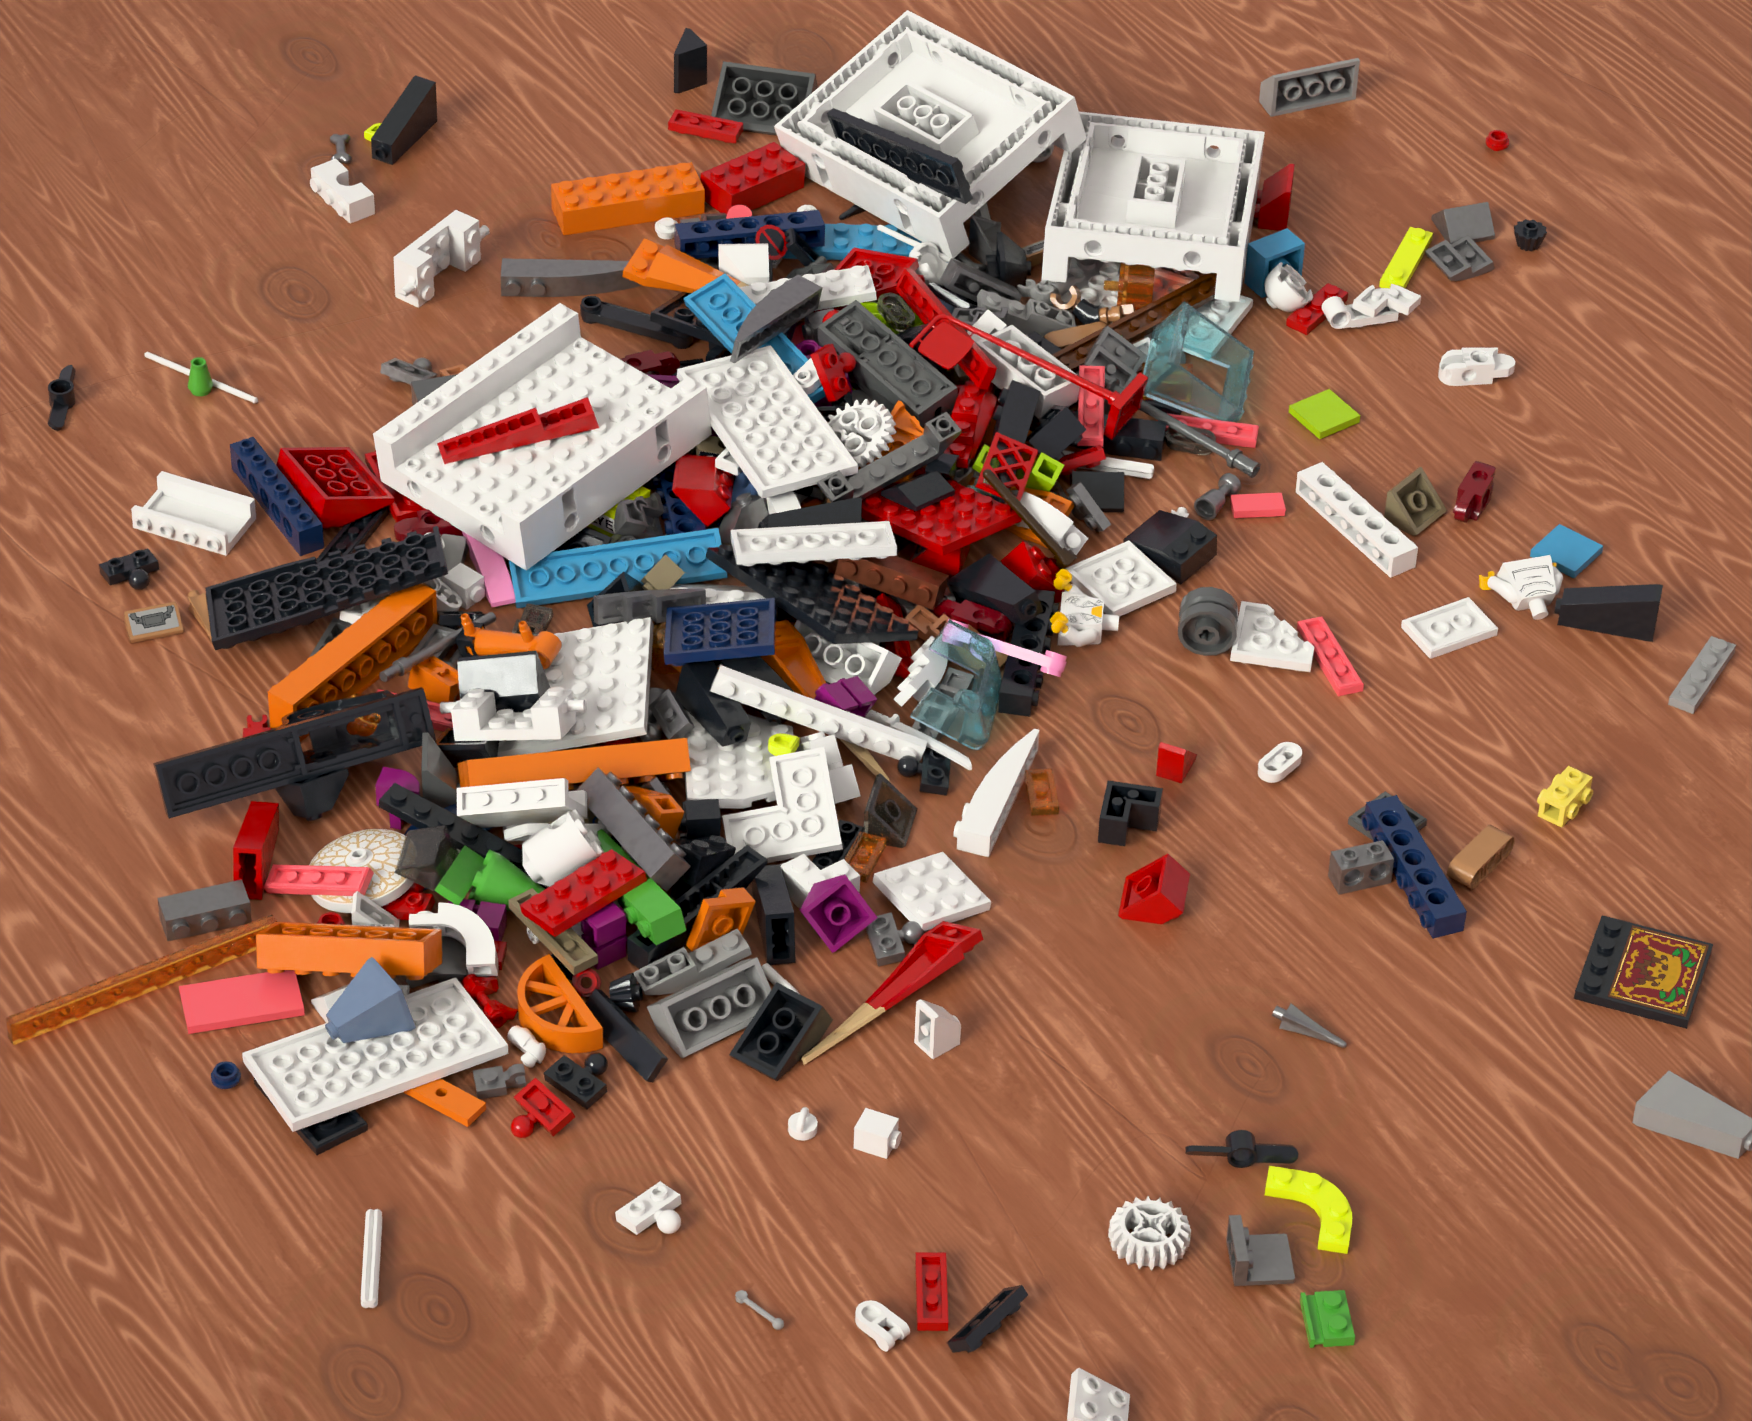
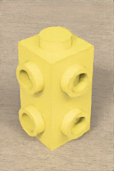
[1537,766,1593,827]

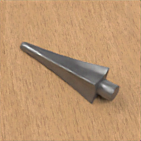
[1272,1003,1347,1048]

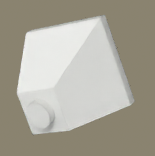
[718,244,769,285]

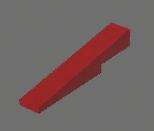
[437,397,599,464]

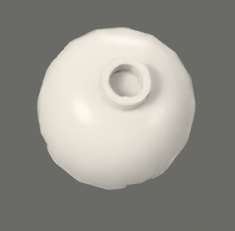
[1264,262,1313,312]

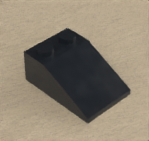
[1123,510,1217,585]
[670,836,736,887]
[729,982,833,1081]

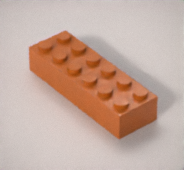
[551,162,705,236]
[256,922,442,980]

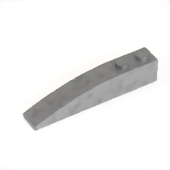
[501,258,643,297]
[730,275,823,363]

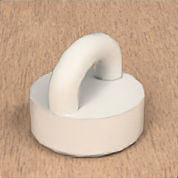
[788,1107,818,1141]

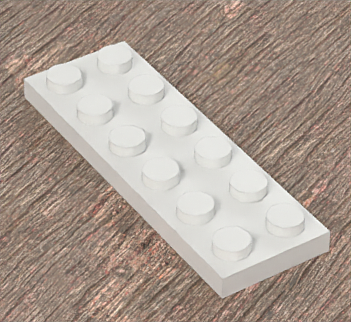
[739,265,877,311]
[731,521,897,566]

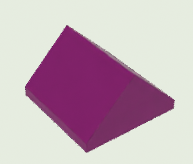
[800,874,878,953]

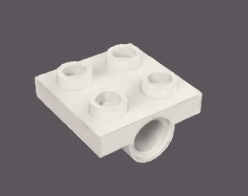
[1067,1368,1130,1421]

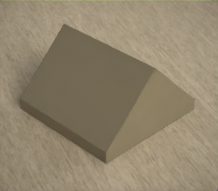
[1384,467,1447,536]

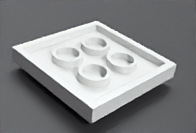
[1066,541,1177,617]
[873,852,991,932]

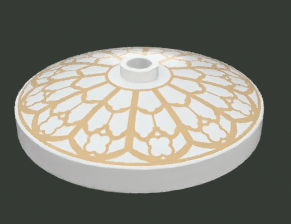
[309,829,420,913]

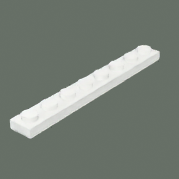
[710,665,927,762]

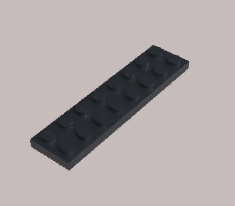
[827,108,973,204]

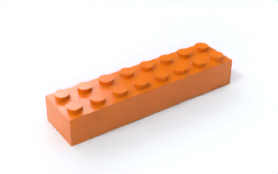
[268,583,438,742]
[458,738,691,791]

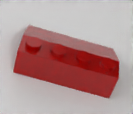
[276,447,395,529]

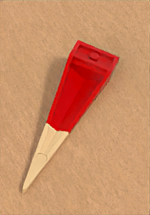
[802,921,984,1065]

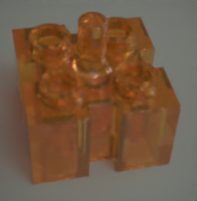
[1103,263,1155,310]

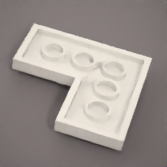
[722,747,843,863]

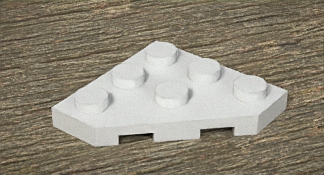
[1230,601,1314,672]

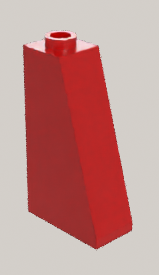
[233,801,279,900]

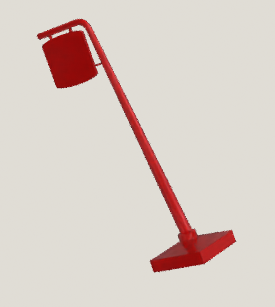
[909,314,1148,440]

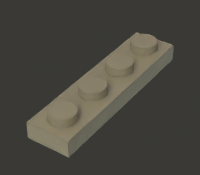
[508,888,598,975]

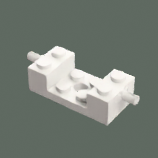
[393,210,490,308]
[440,687,587,741]

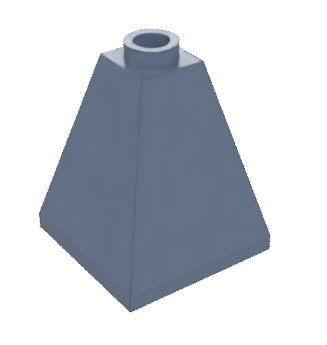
[325,957,416,1043]

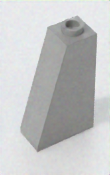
[1632,1071,1752,1159]

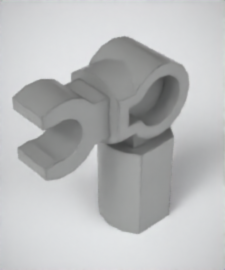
[1017,273,1076,306]

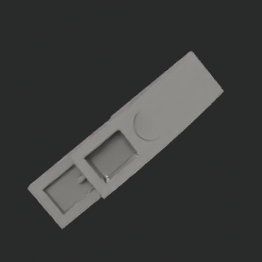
[977,289,1076,336]
[633,928,752,995]

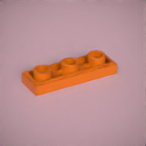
[403,1078,486,1127]

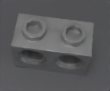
[1328,840,1394,895]

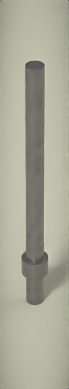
[379,612,496,682]

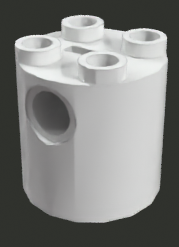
[522,809,605,887]

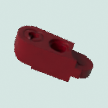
[620,350,680,376]
[1453,461,1496,523]
[394,509,463,541]
[934,599,1013,642]

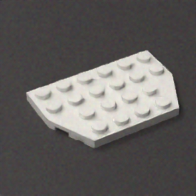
[683,710,793,809]

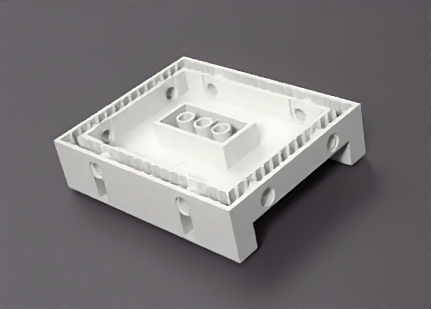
[774,10,1087,258]
[1042,112,1265,302]
[373,303,712,571]

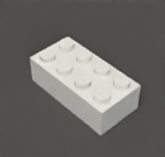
[975,325,1080,418]

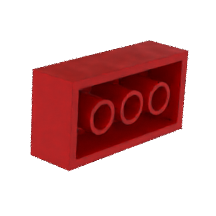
[700,142,805,214]

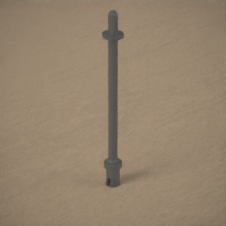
[1104,377,1261,478]

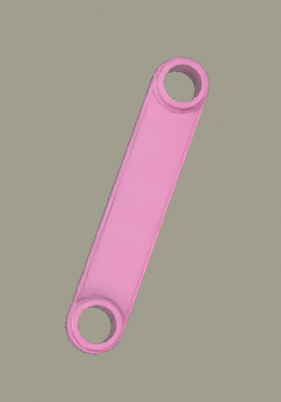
[942,618,1067,677]

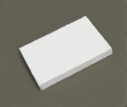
[1401,597,1498,659]

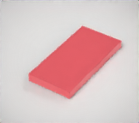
[179,970,305,1034]

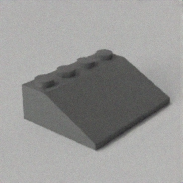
[711,61,818,135]

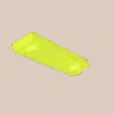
[1379,227,1433,289]

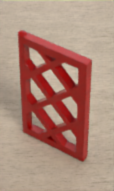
[975,432,1038,501]

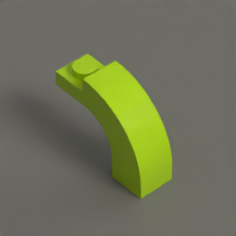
[972,444,1064,492]

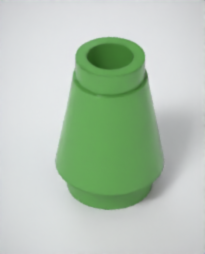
[188,357,213,396]

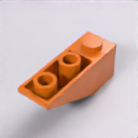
[620,786,684,839]

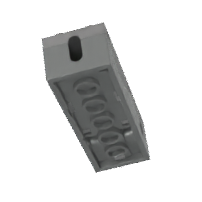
[817,300,958,428]

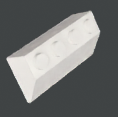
[794,620,902,695]

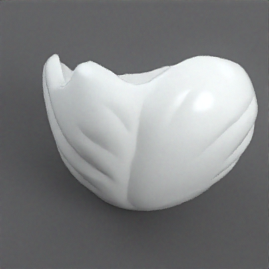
[909,242,948,286]

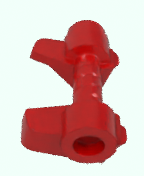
[462,974,518,1029]

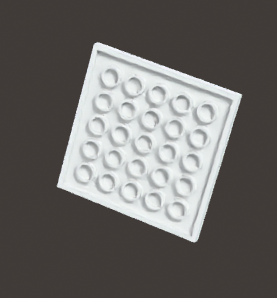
[497,617,654,757]

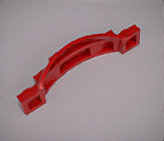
[944,379,997,468]

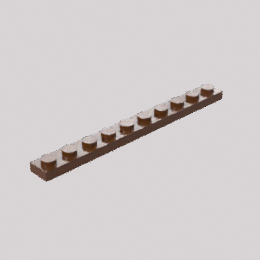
[1052,273,1217,373]

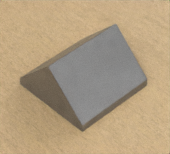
[1431,202,1495,244]

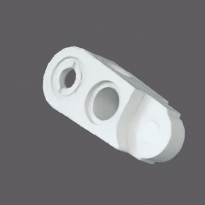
[1438,348,1515,386]

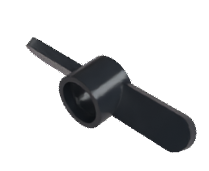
[48,365,76,431]
[1185,1130,1299,1168]

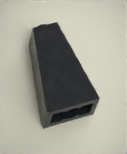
[371,75,437,165]
[758,498,862,528]
[947,553,1043,625]
[1554,584,1663,642]
[675,660,751,747]
[752,864,796,965]

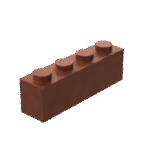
[835,556,949,610]

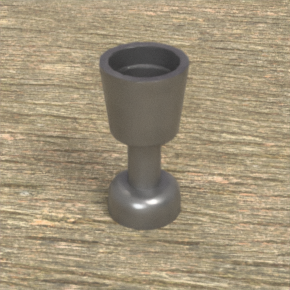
[1194,473,1242,520]

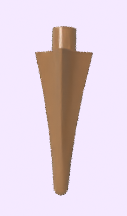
[187,590,212,642]

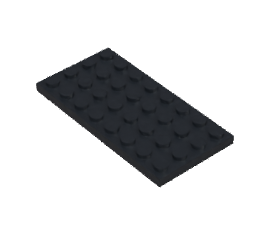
[706,544,919,644]

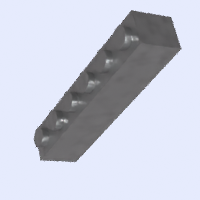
[576,768,691,891]

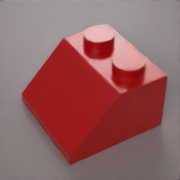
[1254,164,1295,231]
[1118,854,1190,924]

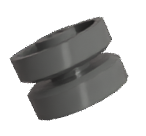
[1178,587,1238,656]

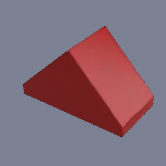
[1156,742,1197,784]

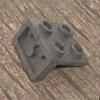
[1226,1215,1295,1286]

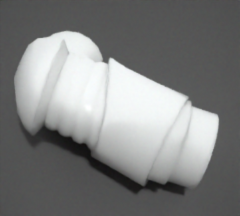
[507,1025,546,1068]

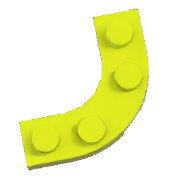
[1265,1166,1352,1254]

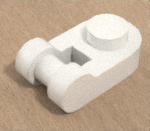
[855,1300,910,1352]

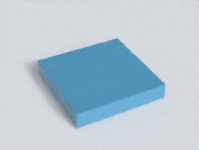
[1530,524,1603,578]

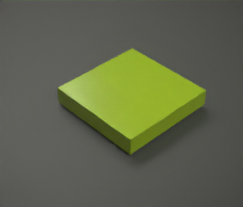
[1289,389,1361,439]

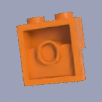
[686,887,756,952]

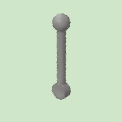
[735,1290,784,1330]

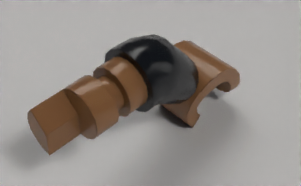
[1050,285,1136,325]

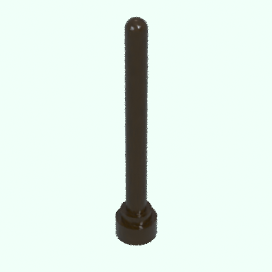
[983,469,1077,570]

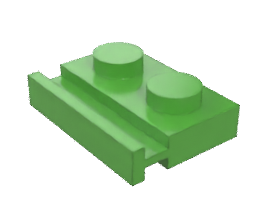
[1300,1290,1355,1348]

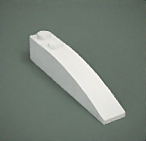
[953,729,1040,857]

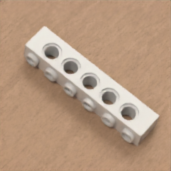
[1296,462,1418,578]

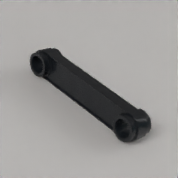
[580,296,694,349]

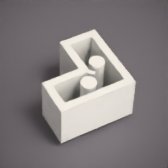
[781,854,860,909]

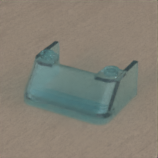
[910,619,1002,750]

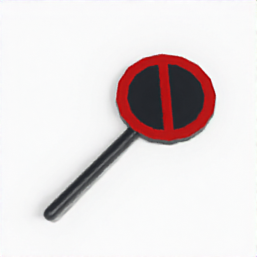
[754,225,788,282]

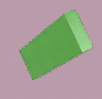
[435,845,485,905]

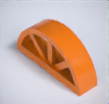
[517,954,603,1053]

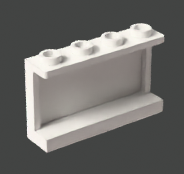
[131,471,256,556]
[457,778,587,828]

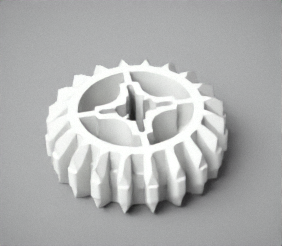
[1108,1196,1191,1271]

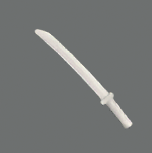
[865,710,972,770]

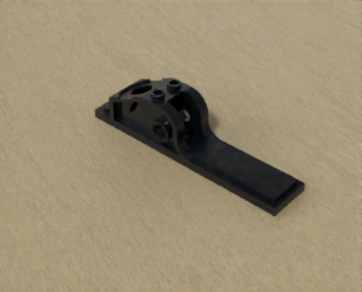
[153,687,436,819]

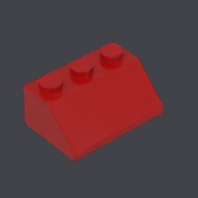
[672,455,734,527]

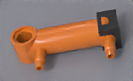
[455,613,562,669]

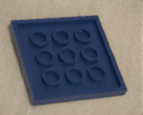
[664,598,776,666]

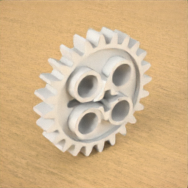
[828,399,896,468]

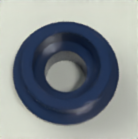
[211,1061,241,1089]

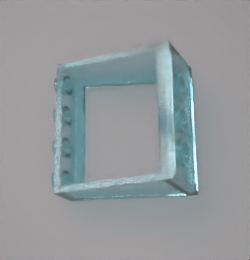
[1143,301,1254,422]

